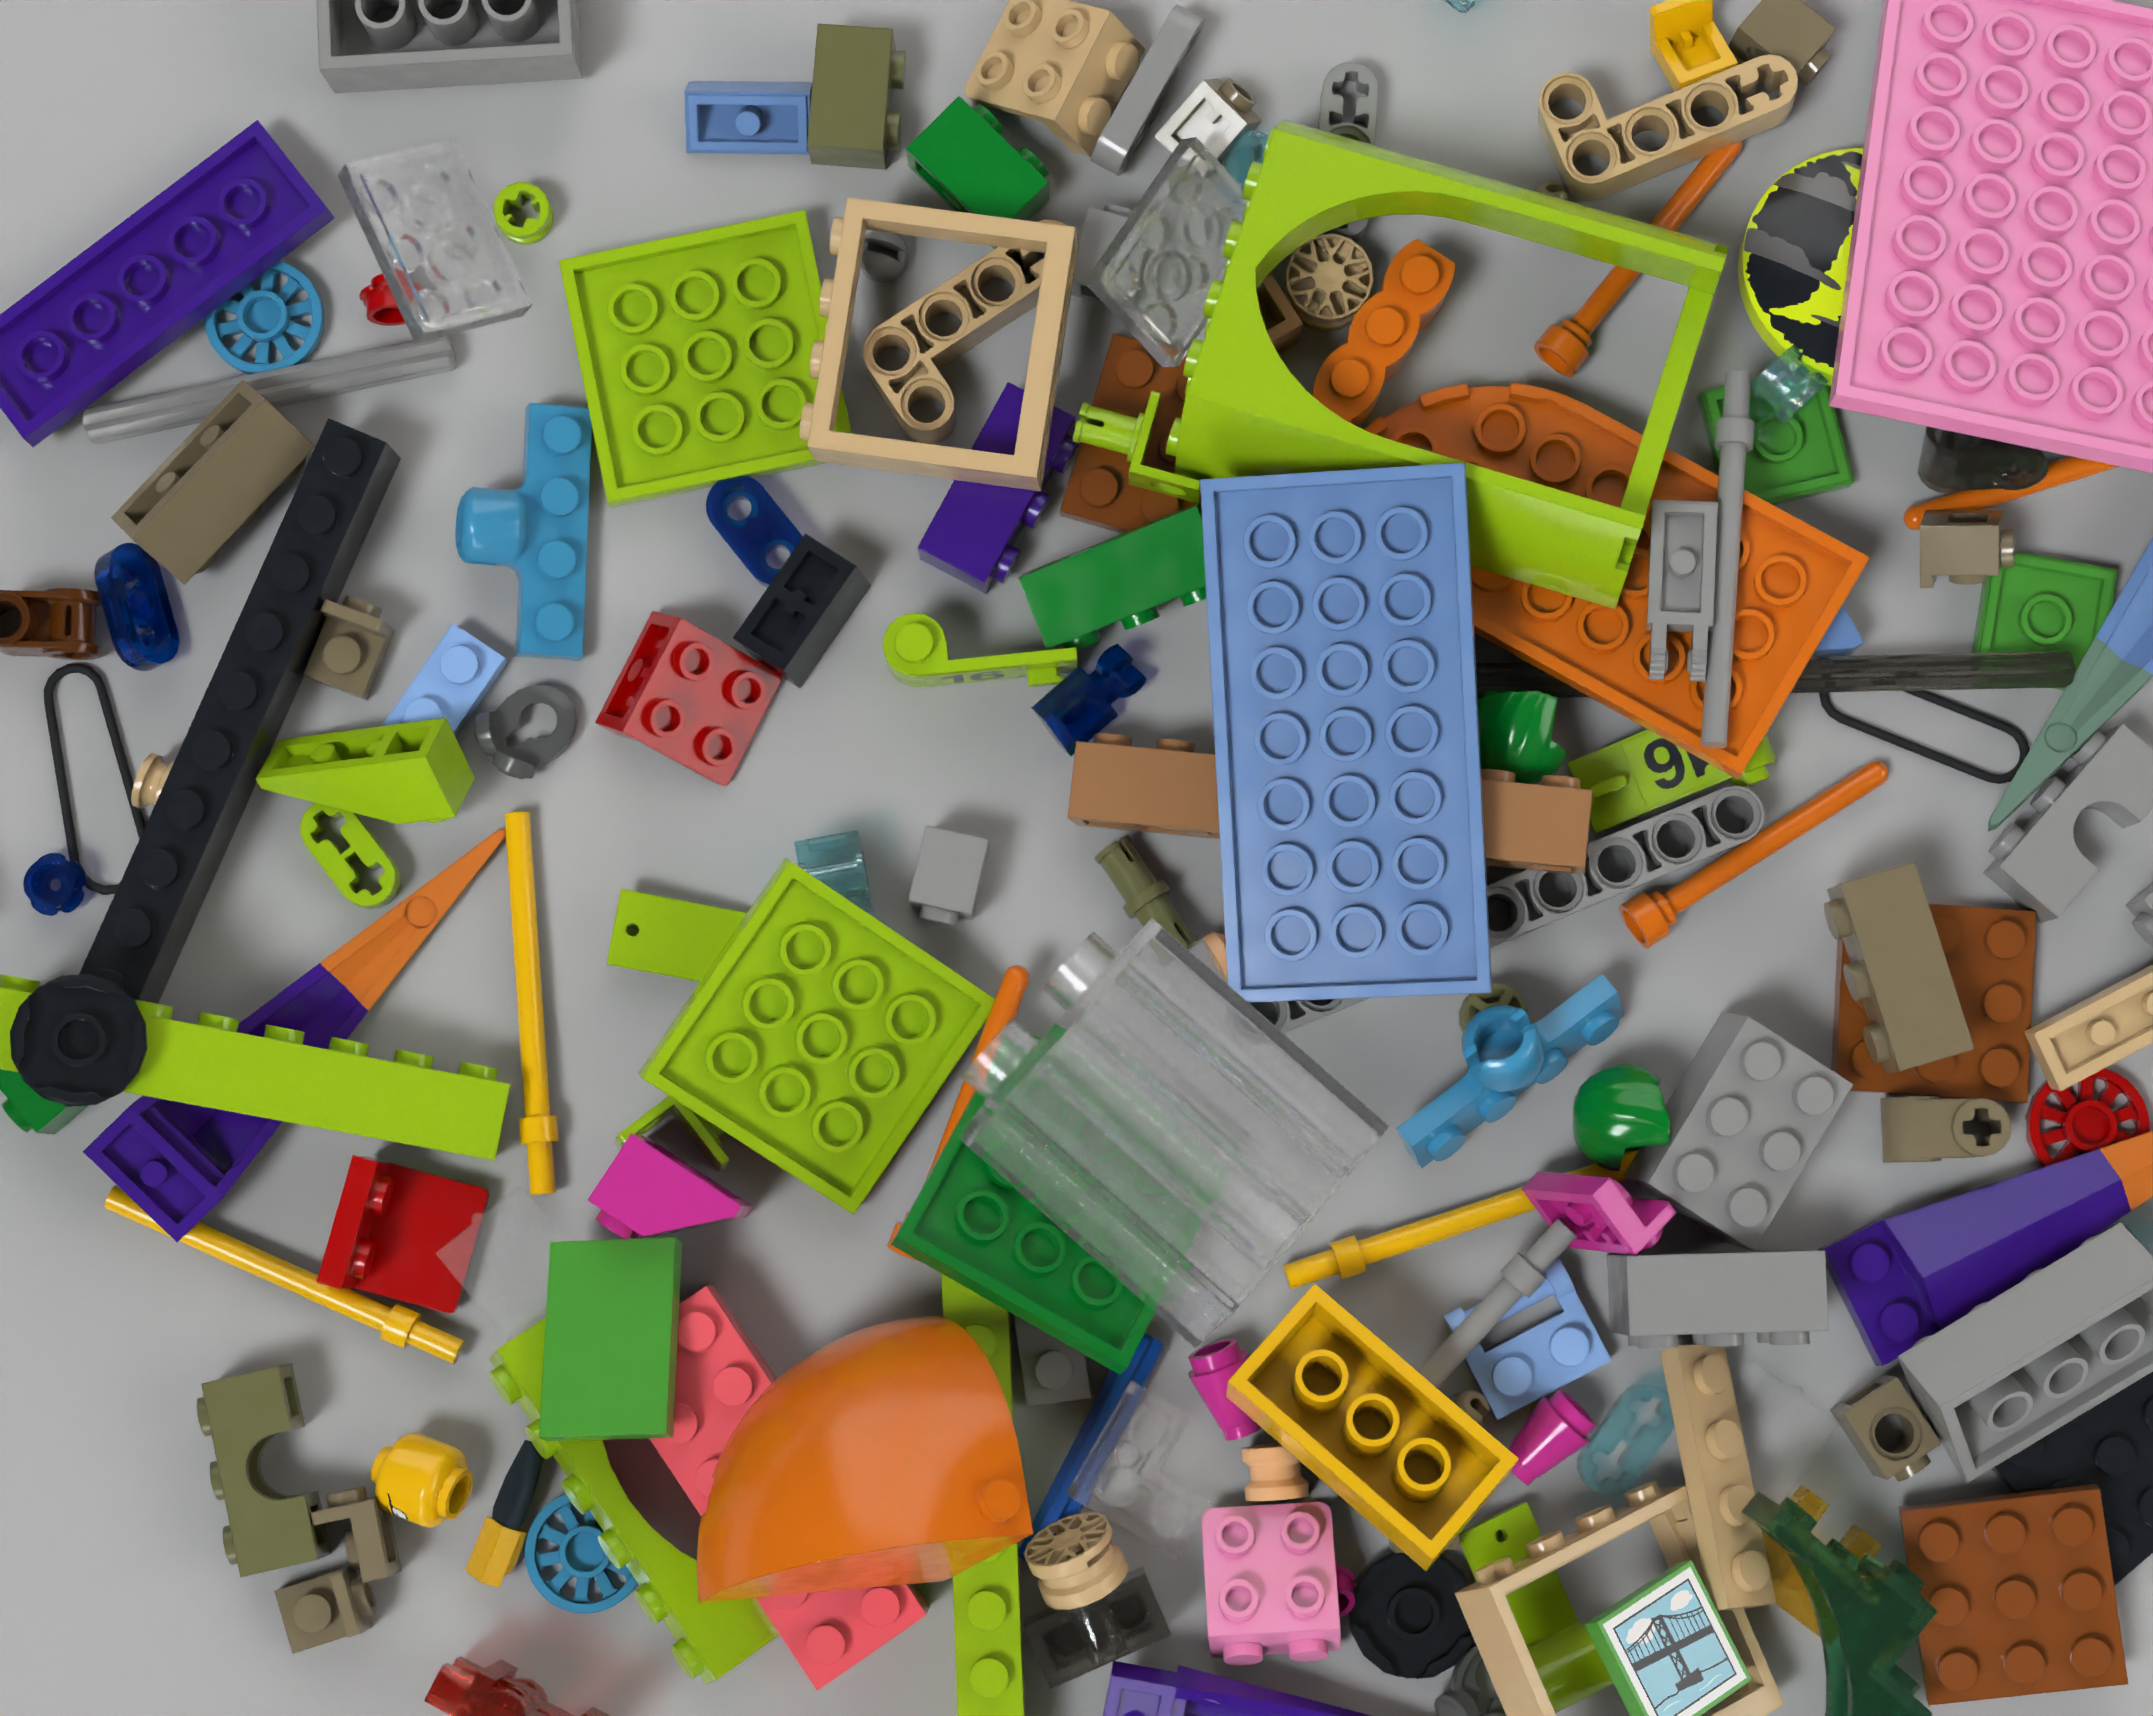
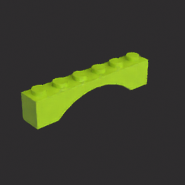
[489,1317,780,1685]

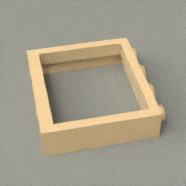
[800,197,1079,492]
[1454,1480,1785,1716]

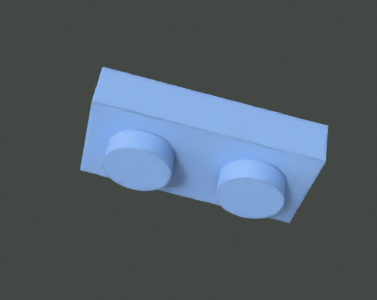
[382,623,509,738]

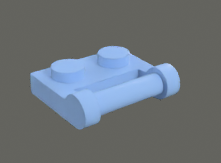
[1443,1258,1612,1420]

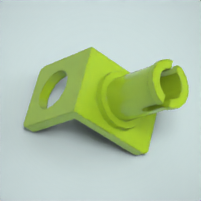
[1073,390,1201,503]
[615,1096,729,1173]

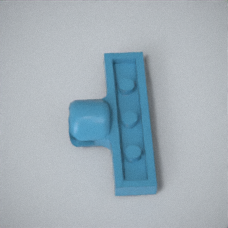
[455,403,592,661]
[1396,974,1624,1169]

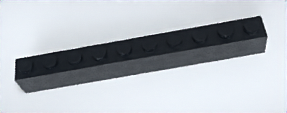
[79,418,401,1004]

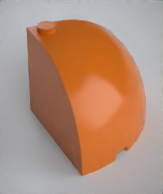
[696,1315,1033,1603]

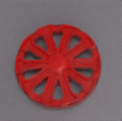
[2025,1068,2150,1167]

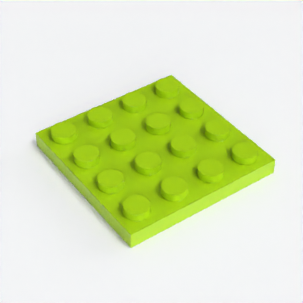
[559,210,852,508]
[638,857,995,1215]

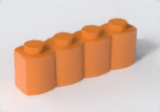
[1311,239,1455,427]

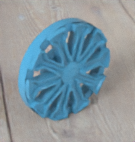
[204,261,324,375]
[525,1494,638,1614]

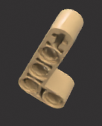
[1538,54,1798,202]
[863,220,1066,444]

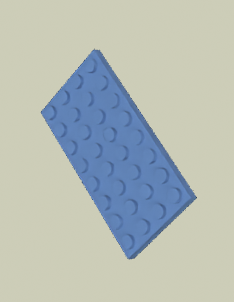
[1200,463,1492,1003]

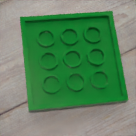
[891,1023,1236,1375]

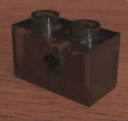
[1024,1566,1172,1689]

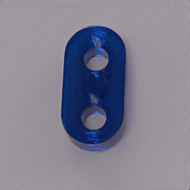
[706,475,803,588]
[94,543,180,671]

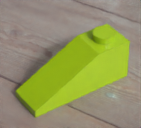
[256,718,475,824]

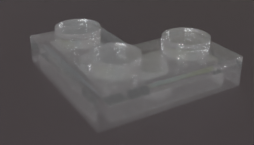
[1066,1380,1212,1560]

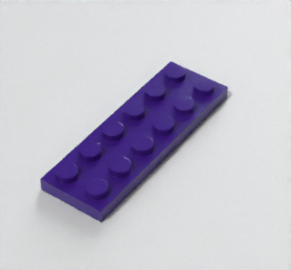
[0,120,335,447]

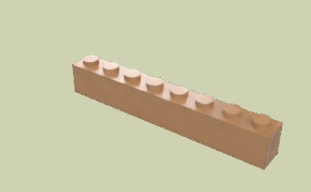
[1068,733,1593,875]

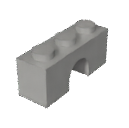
[1983,724,2153,923]

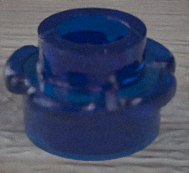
[23,853,87,916]

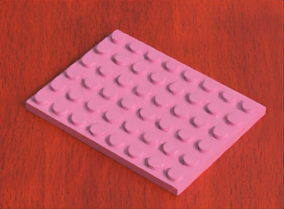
[1829,0,2153,473]

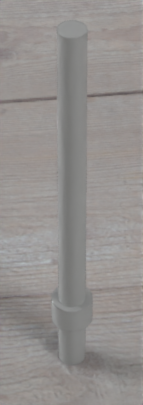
[1700,370,1755,749]
[1297,1218,1577,1506]

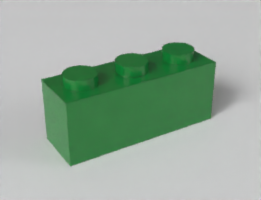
[1018,503,1206,650]

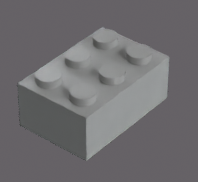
[1623,1012,1853,1251]
[1607,1250,1829,1348]

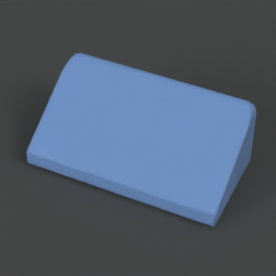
[684,81,812,155]

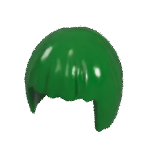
[1478,689,1567,784]
[1573,1064,1670,1171]

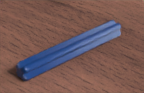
[1019,1333,1164,1562]

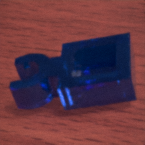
[1031,644,1147,756]

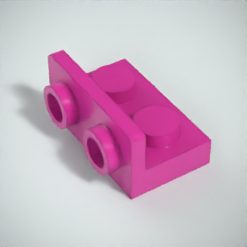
[1521,1172,1676,1255]

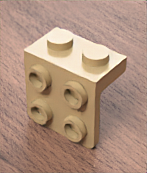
[965,0,1145,157]

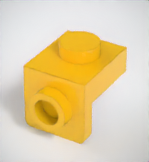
[1649,0,1738,91]

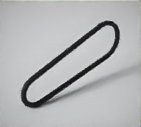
[44,664,145,895]

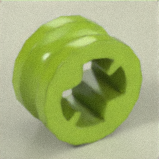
[493,182,554,245]

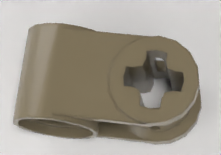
[1880,1096,2012,1163]

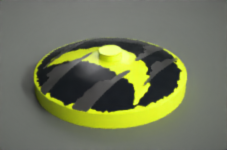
[1738,148,1863,386]

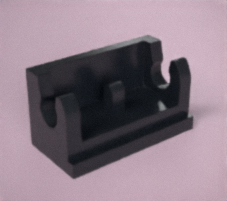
[733,533,871,688]

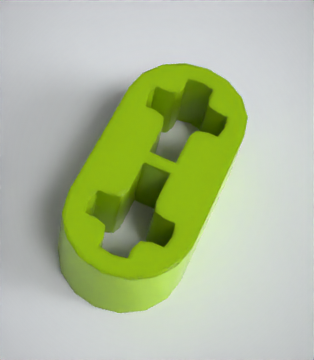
[300,803,401,909]

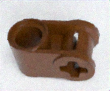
[0,588,103,660]

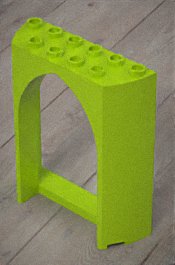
[1166,120,1729,609]

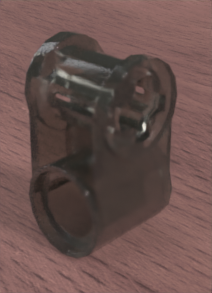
[1918,426,2048,493]

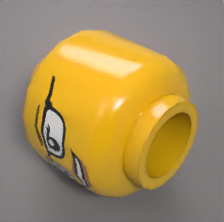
[371,1432,473,1528]

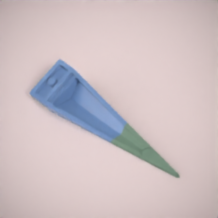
[1988,538,2153,831]

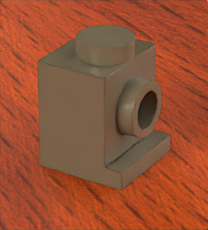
[1920,510,2016,588]

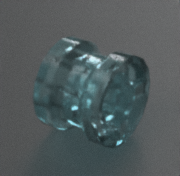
[1750,345,1829,425]

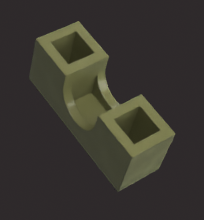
[197,1364,331,1578]

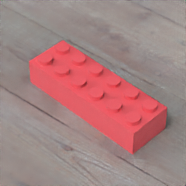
[649,1285,930,1691]

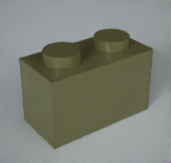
[807,23,906,170]

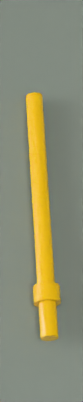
[504,812,559,1195]
[1282,1150,1638,1290]
[104,1185,465,1364]

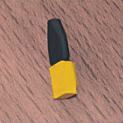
[465,1440,544,1588]

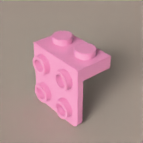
[1201,1502,1341,1666]

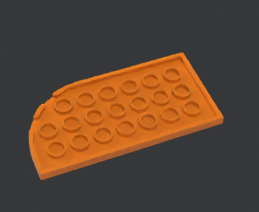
[1364,383,1870,780]

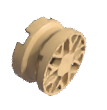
[1283,233,1374,332]
[1024,1512,1129,1610]

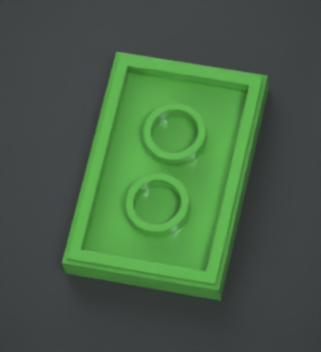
[539,1237,682,1441]

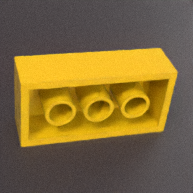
[1226,1283,1519,1571]

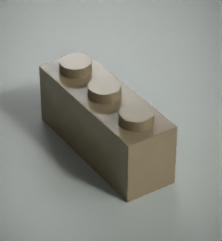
[111,380,316,585]
[1824,862,1975,1074]

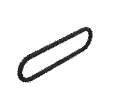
[1819,662,2029,784]

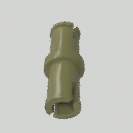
[1094,835,1200,963]

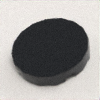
[10,974,148,1107]
[1348,1550,1473,1679]

